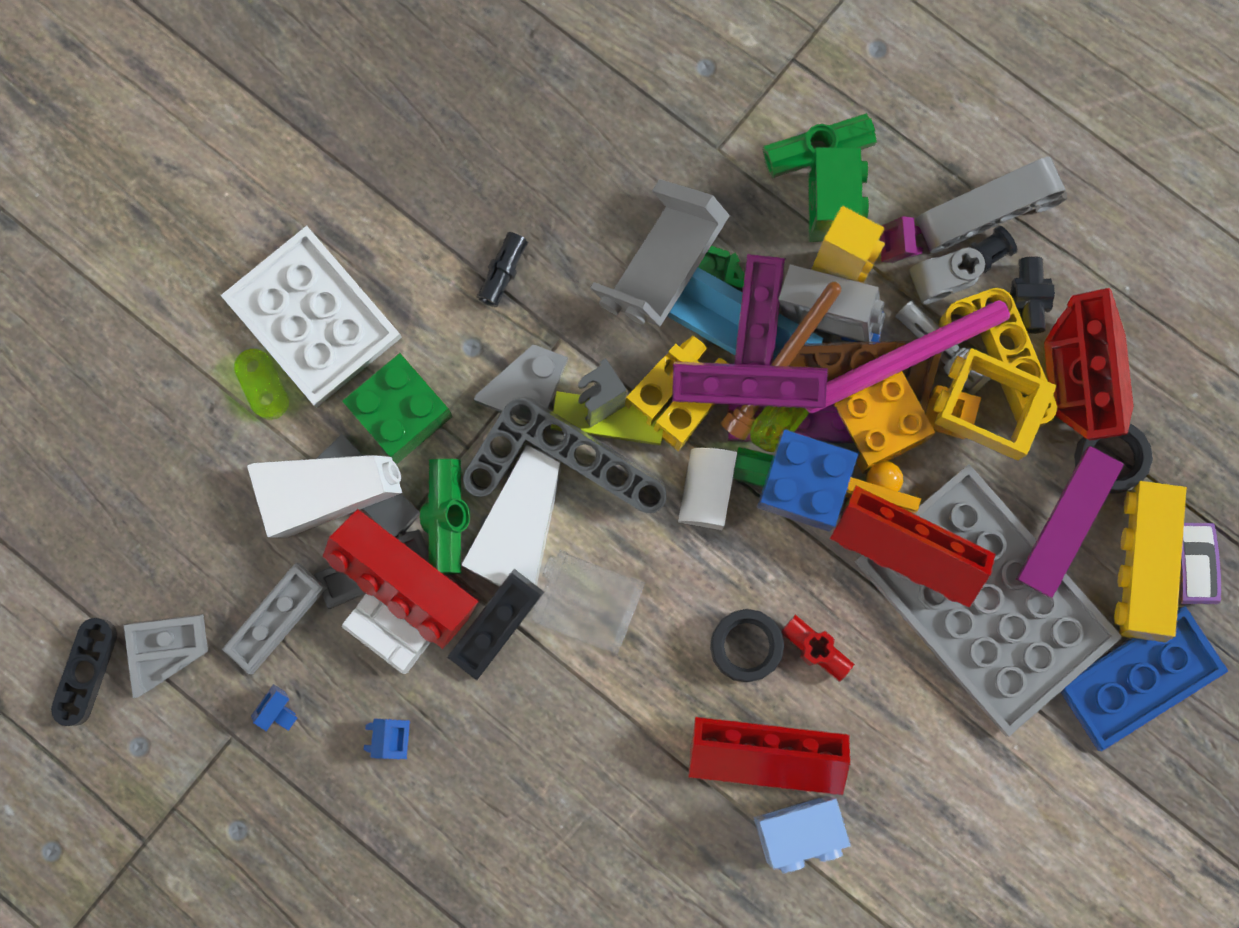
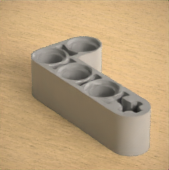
[916,157,1067,253]

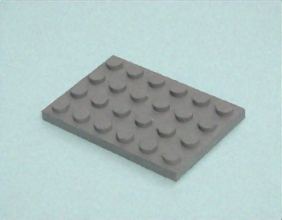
[854,464,1122,737]

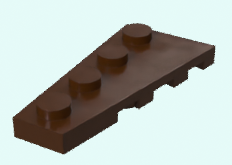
[788,341,942,412]

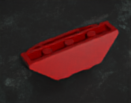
[1044,288,1134,441]

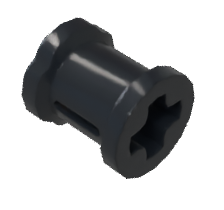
[968,225,1018,273]

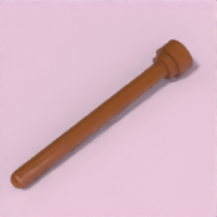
[721,282,841,440]

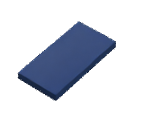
[1060,606,1228,751]

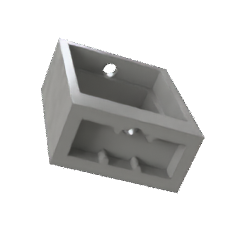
[779,264,885,342]

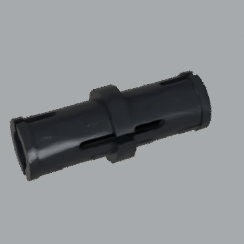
[476,232,528,307]

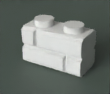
[342,594,431,674]

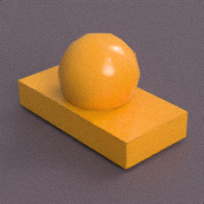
[845,461,921,514]

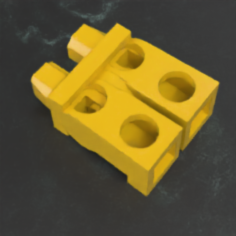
[625,336,729,452]

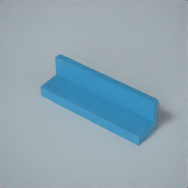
[667,267,823,361]

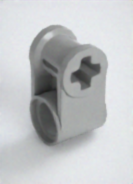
[909,248,985,305]

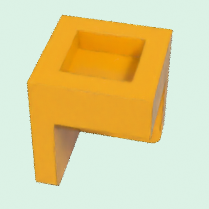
[925,385,981,439]

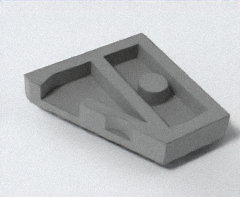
[474,344,568,423]
[124,614,208,698]

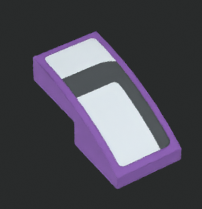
[1179,523,1221,604]

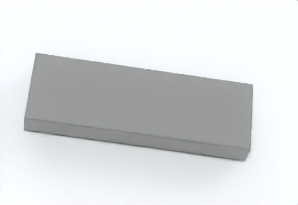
[222,563,326,674]

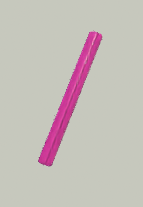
[806,300,1010,413]

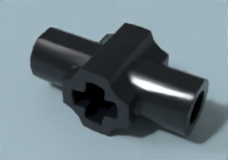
[1010,256,1055,334]

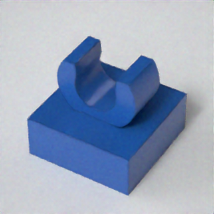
[251,684,298,731]
[364,718,410,759]

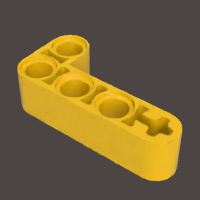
[939,288,1057,429]

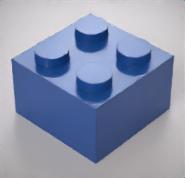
[757,429,858,532]

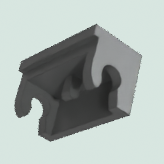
[578,358,627,428]

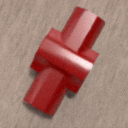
[781,615,855,682]

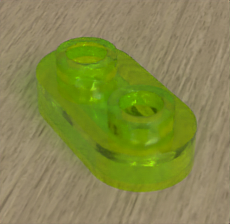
[234,348,289,420]
[750,406,809,452]

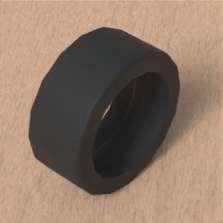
[1074,424,1153,494]
[710,609,784,683]

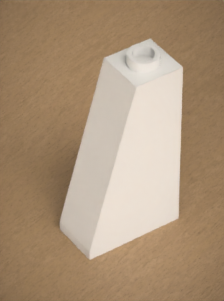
[462,445,561,587]
[247,455,402,538]

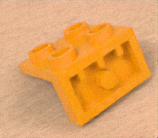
[834,371,936,474]

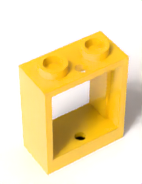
[933,348,1056,461]

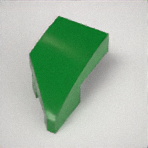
[698,246,745,293]

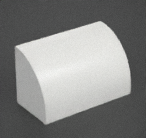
[678,448,737,530]

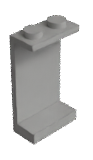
[590,179,730,326]

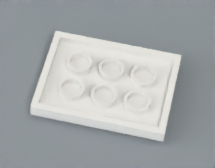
[221,226,402,408]

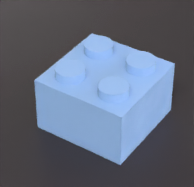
[753,795,851,873]

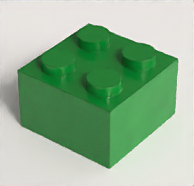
[808,147,869,242]
[342,353,453,464]

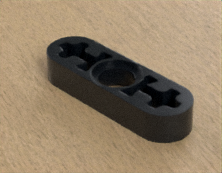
[51,618,117,726]

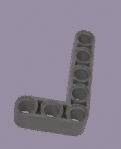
[463,396,666,513]

